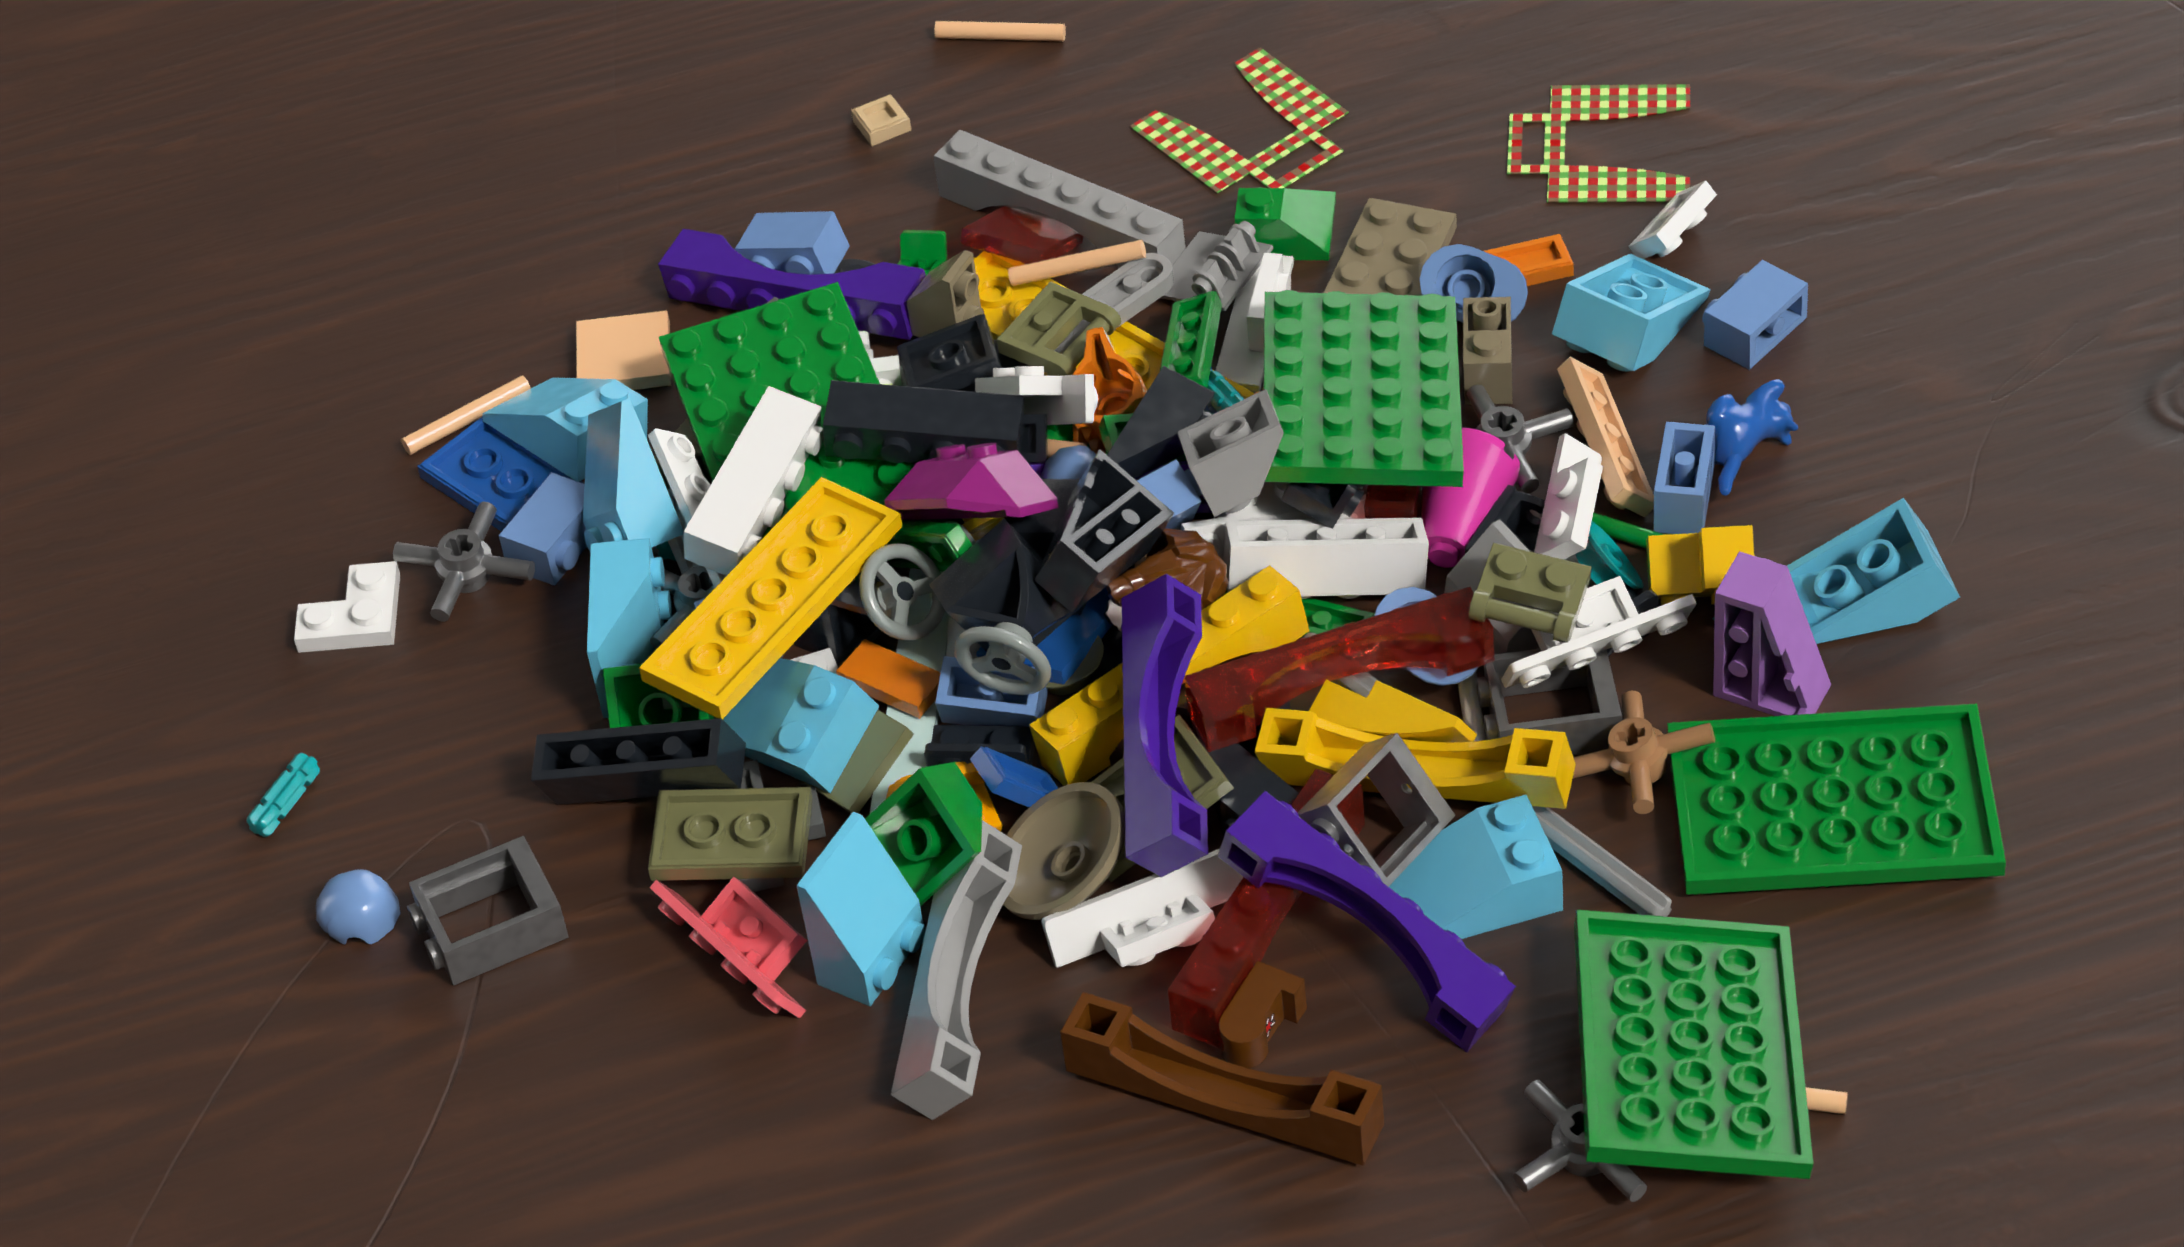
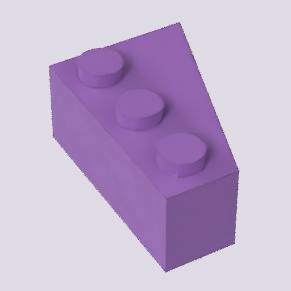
[1713,551,1831,716]

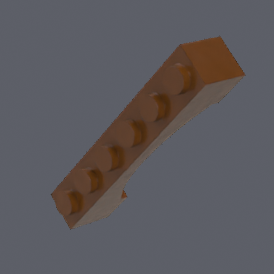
[1060,992,1384,1166]

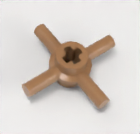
[1573,691,1715,814]

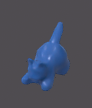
[1705,379,1798,496]

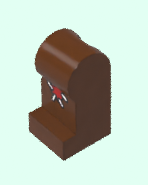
[1219,961,1307,1068]

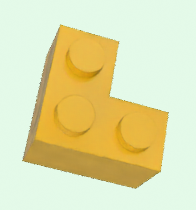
[1646,525,1754,606]

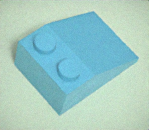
[1552,254,1711,372]
[482,378,648,482]
[583,398,684,552]
[1787,498,1960,644]
[587,538,672,718]
[723,658,879,793]
[1389,794,1563,939]
[796,812,926,1007]

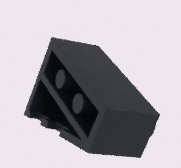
[1034,449,1175,613]

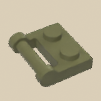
[997,282,1121,376]
[1469,542,1592,643]

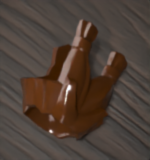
[1104,528,1229,631]

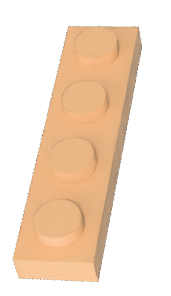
[1557,357,1654,517]

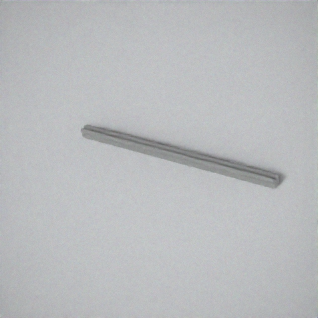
[1296,632,1672,917]

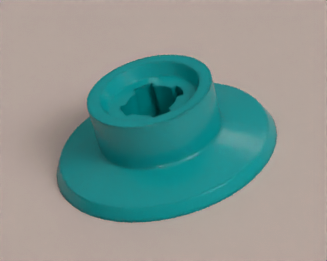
[1575,521,1643,589]

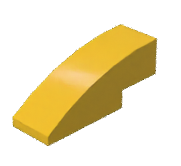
[1309,679,1477,742]

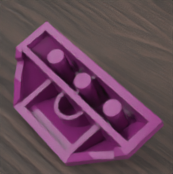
[884,443,1059,520]

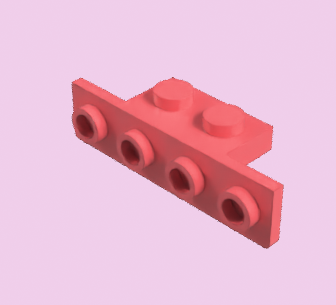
[649,877,807,1018]

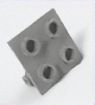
[1160,221,1273,311]

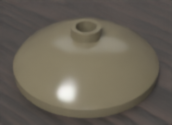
[1003,782,1125,920]

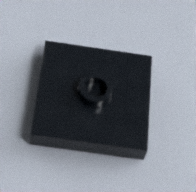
[897,314,1002,390]

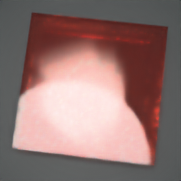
[961,206,1084,264]

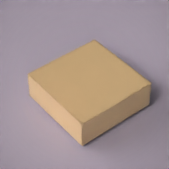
[851,94,911,146]

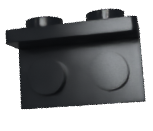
[1281,482,1365,529]
[924,725,1035,785]

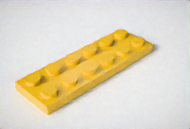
[639,477,903,719]

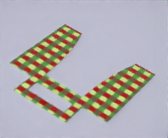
[1130,48,1349,194]
[1507,84,1690,203]

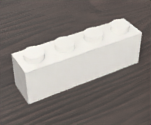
[684,386,824,576]
[1223,518,1429,599]

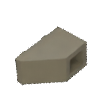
[906,250,984,337]
[1463,297,1513,405]

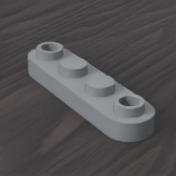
[1054,253,1174,354]

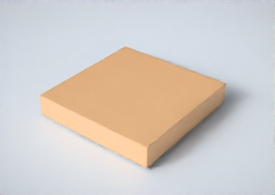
[576,310,671,390]

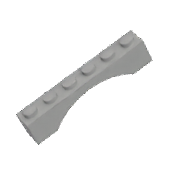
[934,130,1186,268]
[891,820,1022,1120]

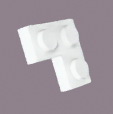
[294,561,400,653]

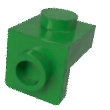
[898,230,947,275]

